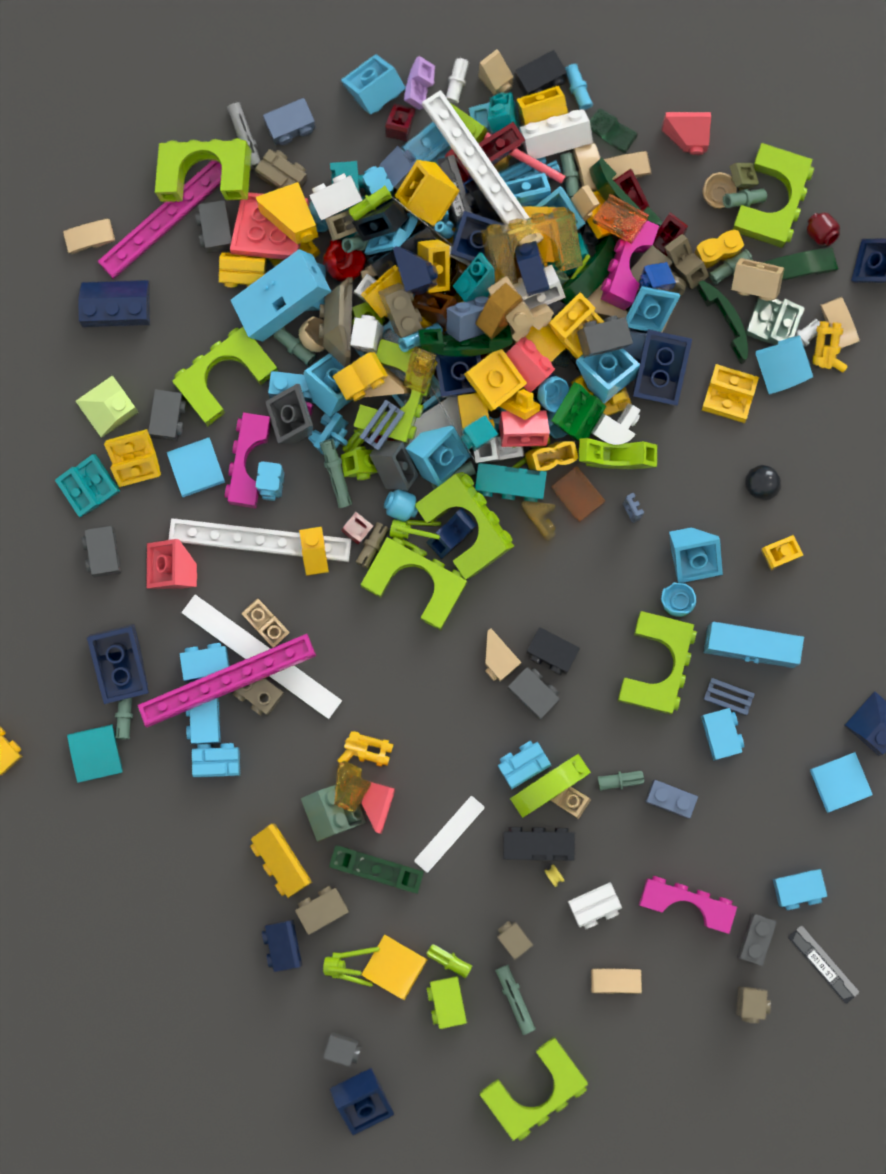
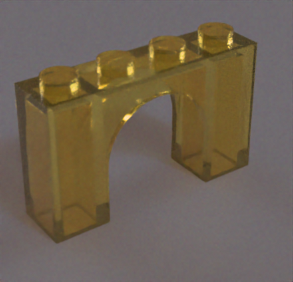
[481,207,583,284]

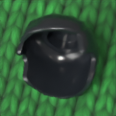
[746,465,781,501]

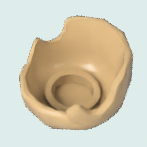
[703,172,737,209]
[299,316,325,352]

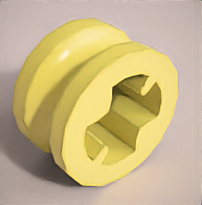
[544,864,565,887]

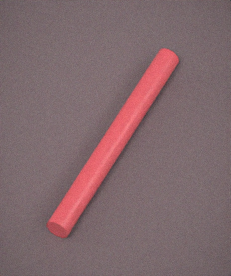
[483,132,565,184]

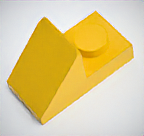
[299,527,329,576]
[761,535,803,571]

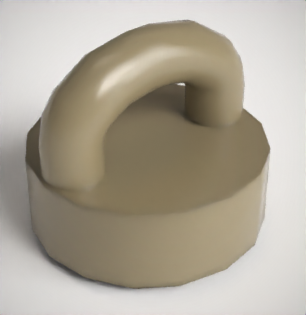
[668,272,686,296]

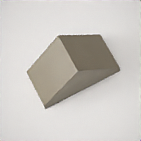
[325,210,357,241]

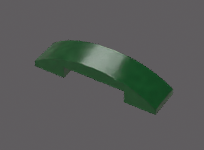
[589,157,663,227]
[560,235,616,305]
[762,248,838,281]
[696,280,748,364]
[418,325,513,357]
[329,845,424,894]

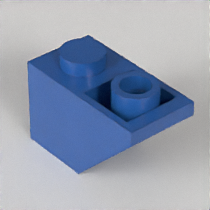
[638,262,676,291]

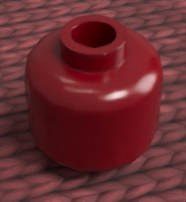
[807,212,840,246]

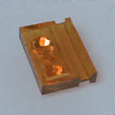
[593,194,649,244]
[551,466,605,522]

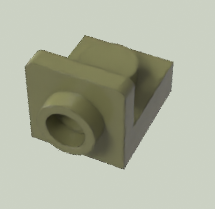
[729,163,759,191]

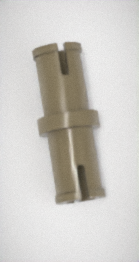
[355,522,389,569]

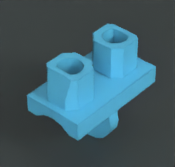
[308,412,349,454]

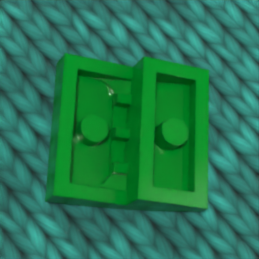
[551,382,607,443]

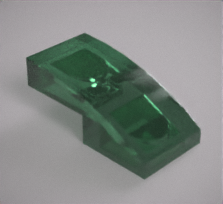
[590,108,638,153]

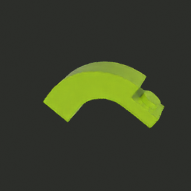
[579,438,657,469]
[510,754,591,818]

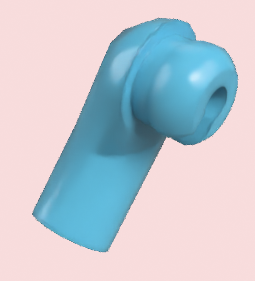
[434,220,454,239]

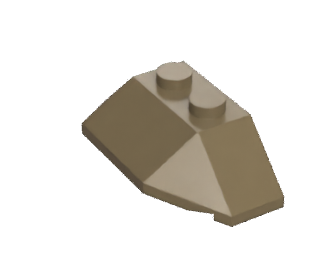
[319,277,353,367]

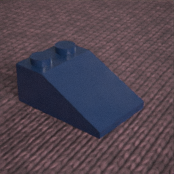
[632,329,692,406]
[87,624,149,704]

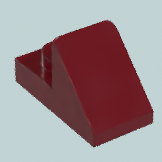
[613,169,650,211]

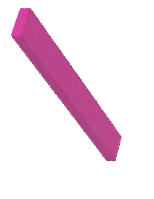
[98,160,222,279]
[138,634,316,728]

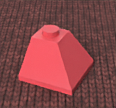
[662,112,711,155]
[147,539,197,589]
[359,781,395,834]

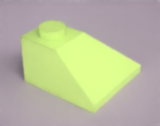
[76,375,138,438]

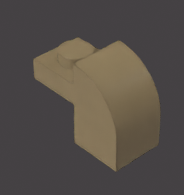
[665,234,709,289]

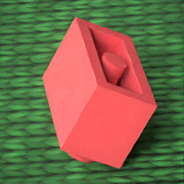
[505,337,555,393]
[499,410,550,447]

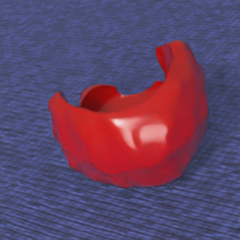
[323,239,366,282]

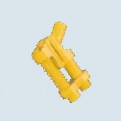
[812,321,847,373]
[337,731,393,767]

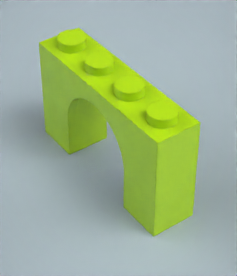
[155,139,251,202]
[732,143,814,248]
[172,327,278,427]
[354,339,436,444]
[415,472,514,580]
[361,537,467,631]
[618,611,697,715]
[479,1037,588,1141]

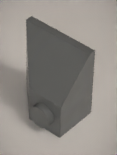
[265,384,313,444]

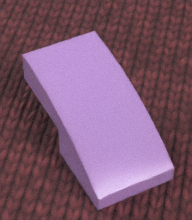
[404,56,435,110]

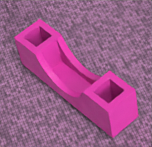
[601,215,659,310]
[225,412,271,509]
[638,876,737,934]

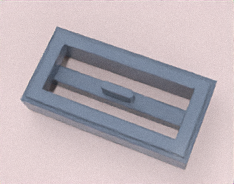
[360,400,405,451]
[623,492,644,523]
[703,678,755,716]

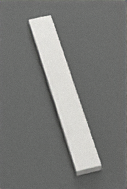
[422,90,543,246]
[168,518,352,562]
[181,595,342,719]

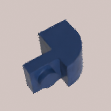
[426,508,477,559]

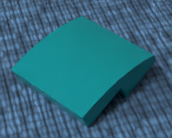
[55,454,120,517]
[67,725,123,782]

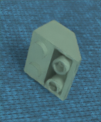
[301,780,366,842]

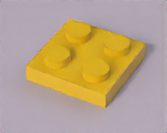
[464,349,527,411]

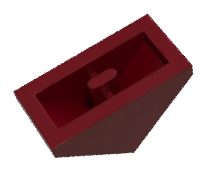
[385,104,416,142]
[653,212,688,256]

